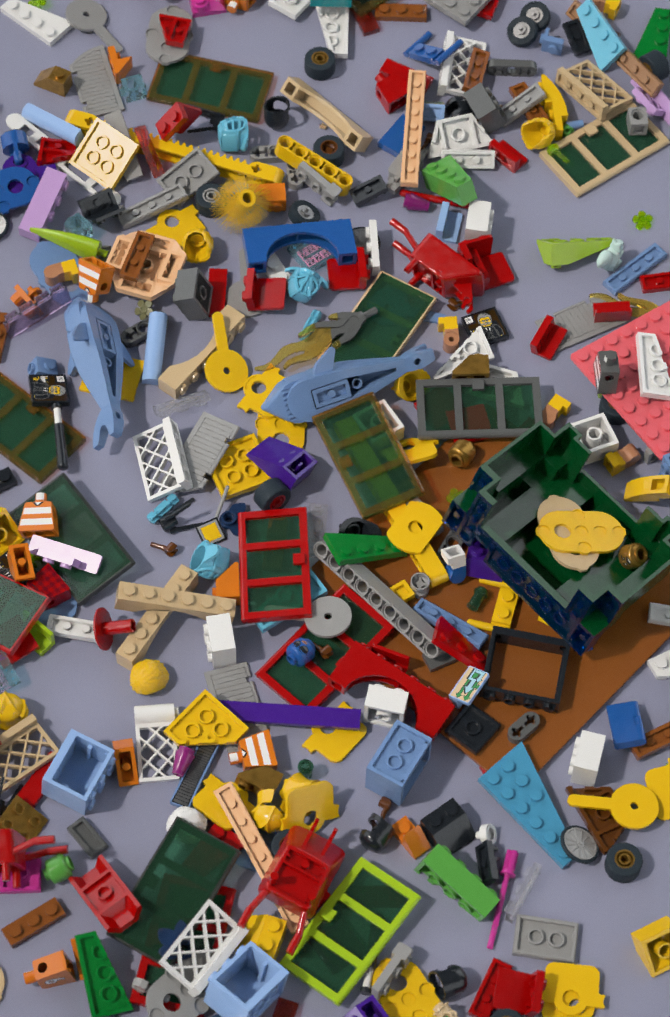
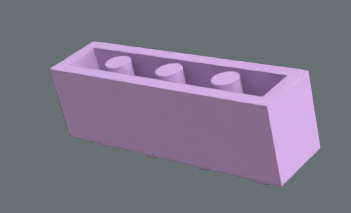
[18,167,69,242]

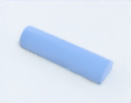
[22,103,84,146]
[142,311,168,385]

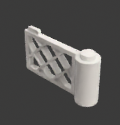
[134,703,180,784]

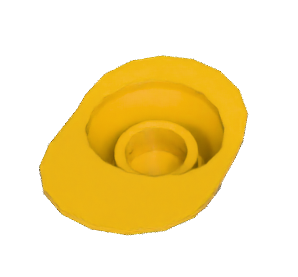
[391,369,431,401]

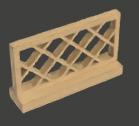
[555,59,633,121]
[0,714,59,794]

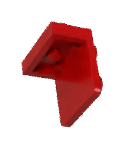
[155,102,202,142]
[457,234,493,263]
[327,247,370,291]
[470,249,514,290]
[242,268,287,311]
[492,967,547,1017]

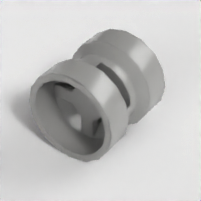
[410,572,430,599]

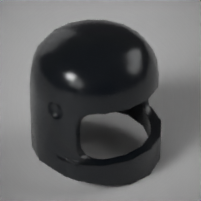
[264,96,290,129]
[445,96,474,118]
[359,813,395,852]
[428,964,468,1000]

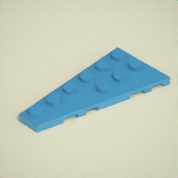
[478,741,572,869]

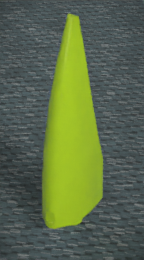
[29,227,109,258]

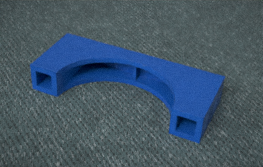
[242,219,357,273]

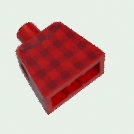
[21,563,72,611]

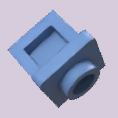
[539,28,564,56]
[27,356,58,374]

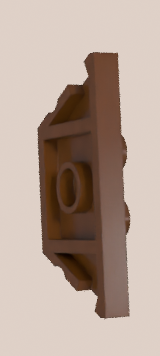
[565,786,626,855]

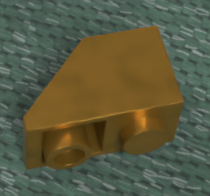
[235,765,284,796]

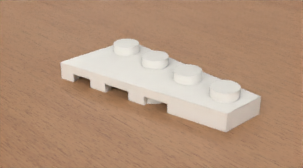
[0,0,73,47]

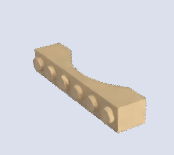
[280,76,373,152]
[158,304,246,400]
[116,564,199,671]
[114,581,236,624]

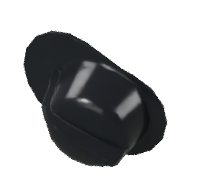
[338,517,382,536]

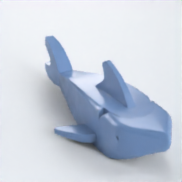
[64,297,135,451]
[261,344,435,424]

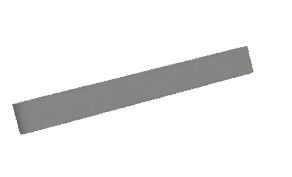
[313,540,446,658]

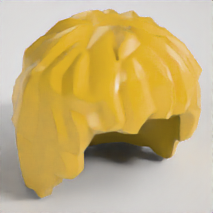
[521,117,556,150]
[181,227,214,264]
[130,659,169,695]

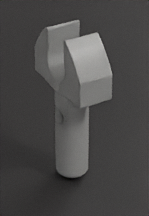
[131,977,170,1003]

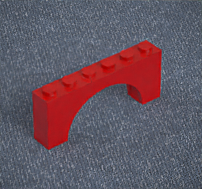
[328,640,455,742]

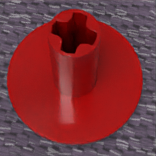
[93,607,136,651]

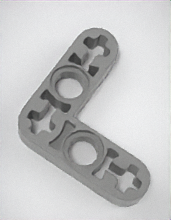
[250,145,304,190]

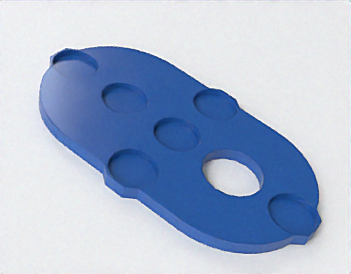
[0,167,40,215]

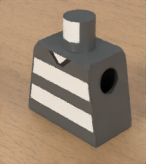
[593,350,620,394]

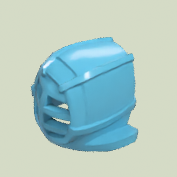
[217,116,249,152]
[285,267,329,304]
[189,540,230,580]

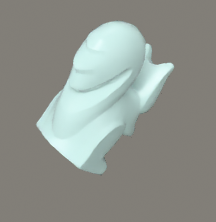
[597,238,624,272]

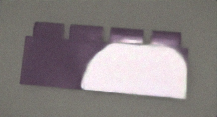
[3,282,72,339]

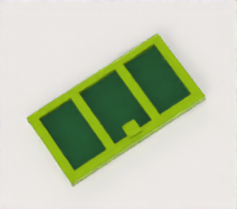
[279,857,421,1007]

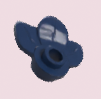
[219,503,258,537]
[158,920,192,960]

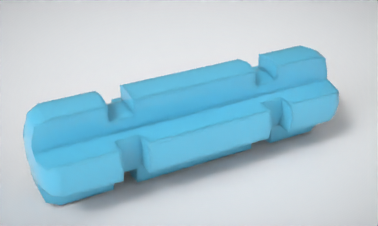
[299,309,322,342]
[147,493,179,524]

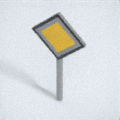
[195,485,229,544]

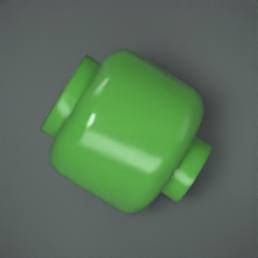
[42,854,75,884]

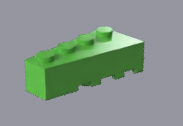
[421,155,477,206]
[414,843,500,922]

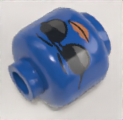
[286,637,316,667]

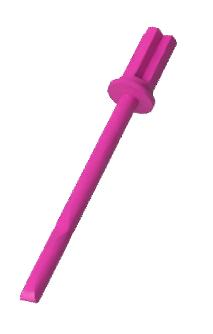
[487,849,519,950]

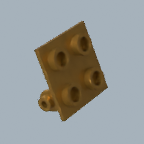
[0,795,48,851]

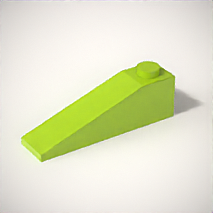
[537,237,613,268]

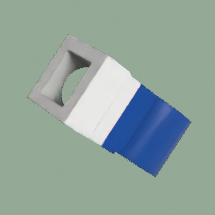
[441,544,466,584]

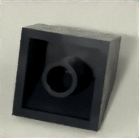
[420,798,476,855]

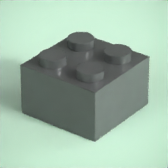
[463,82,507,135]
[173,267,213,321]

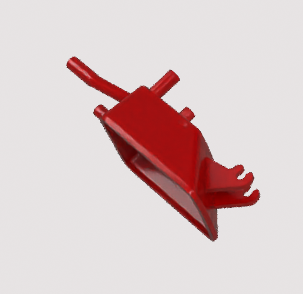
[389,218,485,314]
[237,818,345,956]
[0,829,69,889]

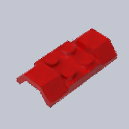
[68,854,142,933]

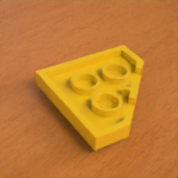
[163,689,249,746]

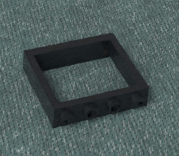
[479,625,571,712]

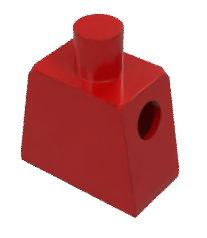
[375,73,408,114]

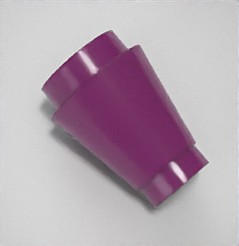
[403,193,430,212]
[172,746,195,777]

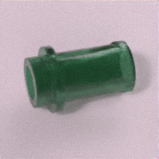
[466,586,488,612]
[298,759,314,779]

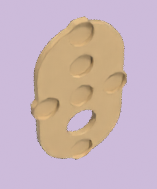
[537,495,599,572]

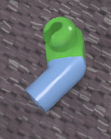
[563,119,584,137]

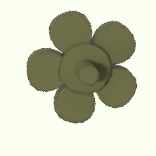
[135,300,154,320]

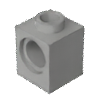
[626,107,649,136]

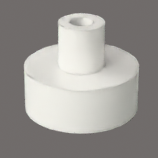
[475,824,497,844]

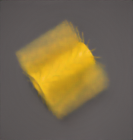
[210,172,273,233]

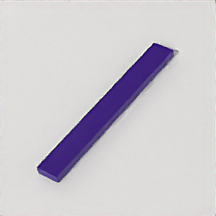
[218,700,361,731]

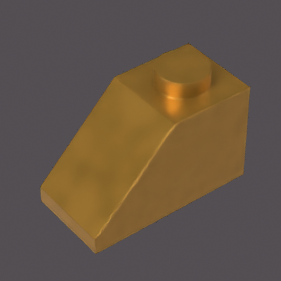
[33,66,73,97]
[451,354,490,379]

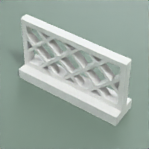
[437,30,486,97]
[132,416,193,503]
[158,899,249,998]

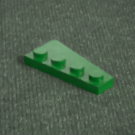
[634,8,670,59]
[323,533,407,566]
[74,931,134,1017]

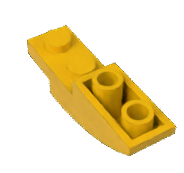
[537,74,568,141]
[623,475,670,502]

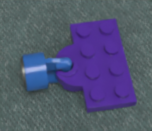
[0,129,62,197]

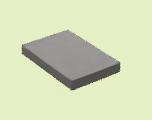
[156,146,220,208]
[512,914,579,964]

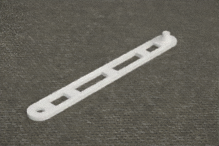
[6,113,121,204]

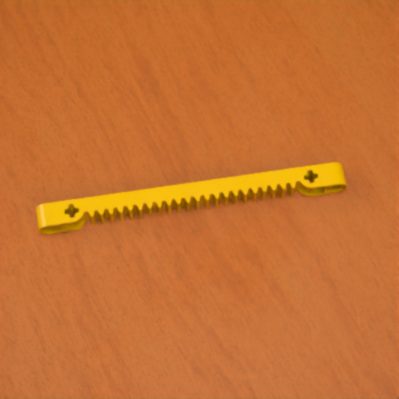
[64,109,285,185]

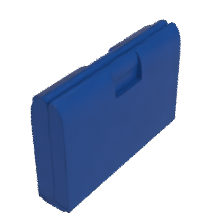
[378,114,426,157]
[606,701,647,750]

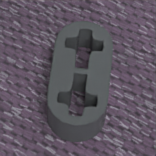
[507,711,540,744]

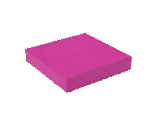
[0,852,42,894]

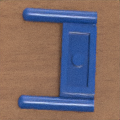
[403,31,463,66]

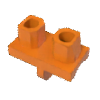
[10,284,43,318]

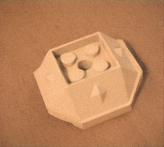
[106,230,187,301]

